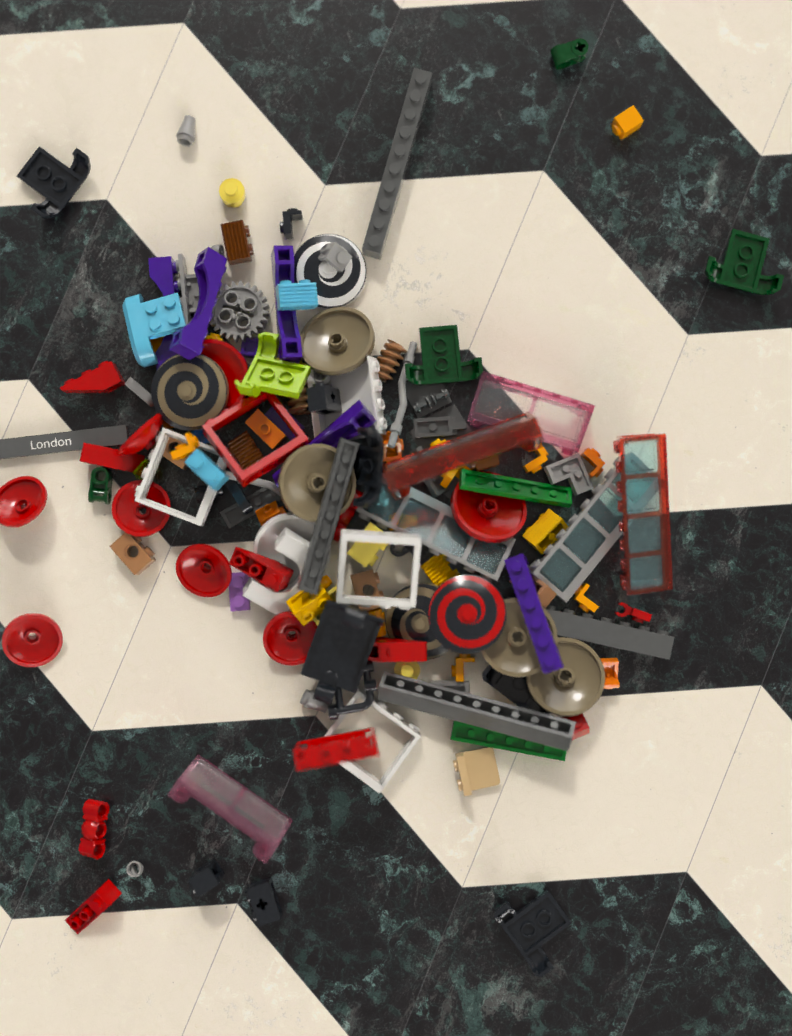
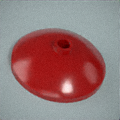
[117,413,163,456]
[0,476,47,528]
[112,480,171,537]
[176,544,232,597]
[263,611,317,666]
[2,613,63,667]

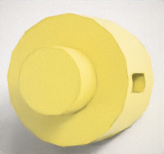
[219,178,246,208]
[394,662,420,679]

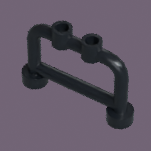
[328,661,377,721]

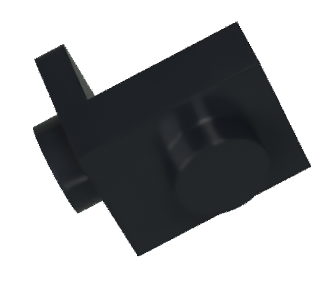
[280,208,303,239]

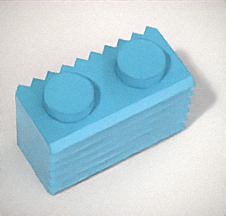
[275,279,318,311]
[184,449,229,491]

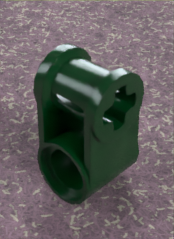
[550,38,589,70]
[88,467,113,505]

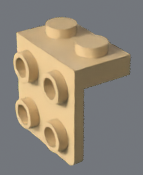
[453,747,500,796]

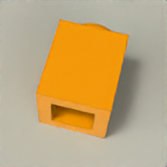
[611,105,644,140]

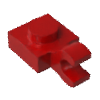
[615,602,652,624]

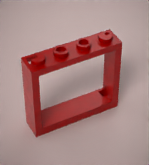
[202,391,308,488]
[293,727,379,771]

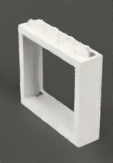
[134,428,227,526]
[336,529,422,610]
[324,688,421,794]

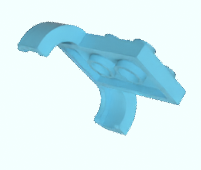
[122,293,186,368]

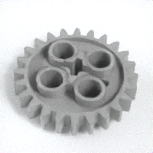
[210,281,270,343]

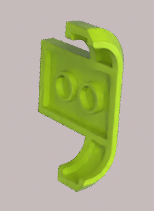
[235,332,311,399]

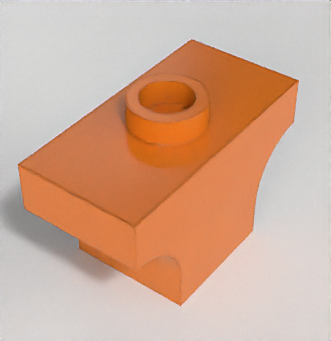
[245,409,286,450]

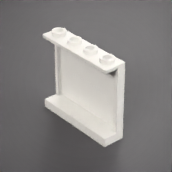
[307,356,387,440]

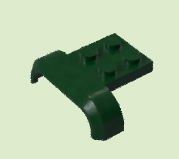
[704,229,784,295]
[405,325,483,385]

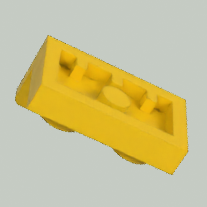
[286,583,334,626]

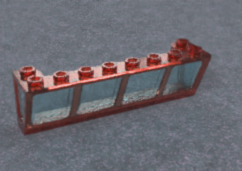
[383,412,543,501]
[613,433,673,595]

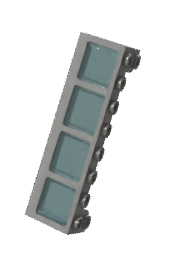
[529,452,663,603]
[356,473,516,582]

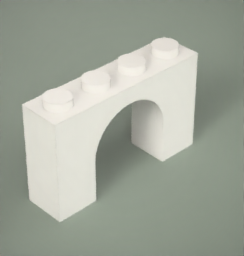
[243,527,310,615]

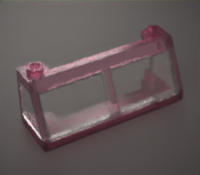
[467,371,595,456]
[168,754,293,864]

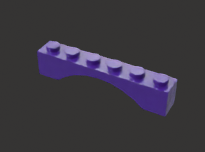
[271,246,302,364]
[169,247,227,360]
[148,256,180,369]
[272,400,376,488]
[504,553,565,674]

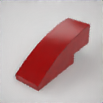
[80,443,145,475]

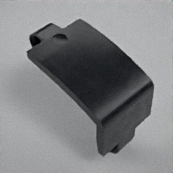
[301,600,385,705]

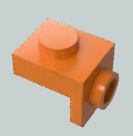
[581,447,605,478]
[600,658,620,689]

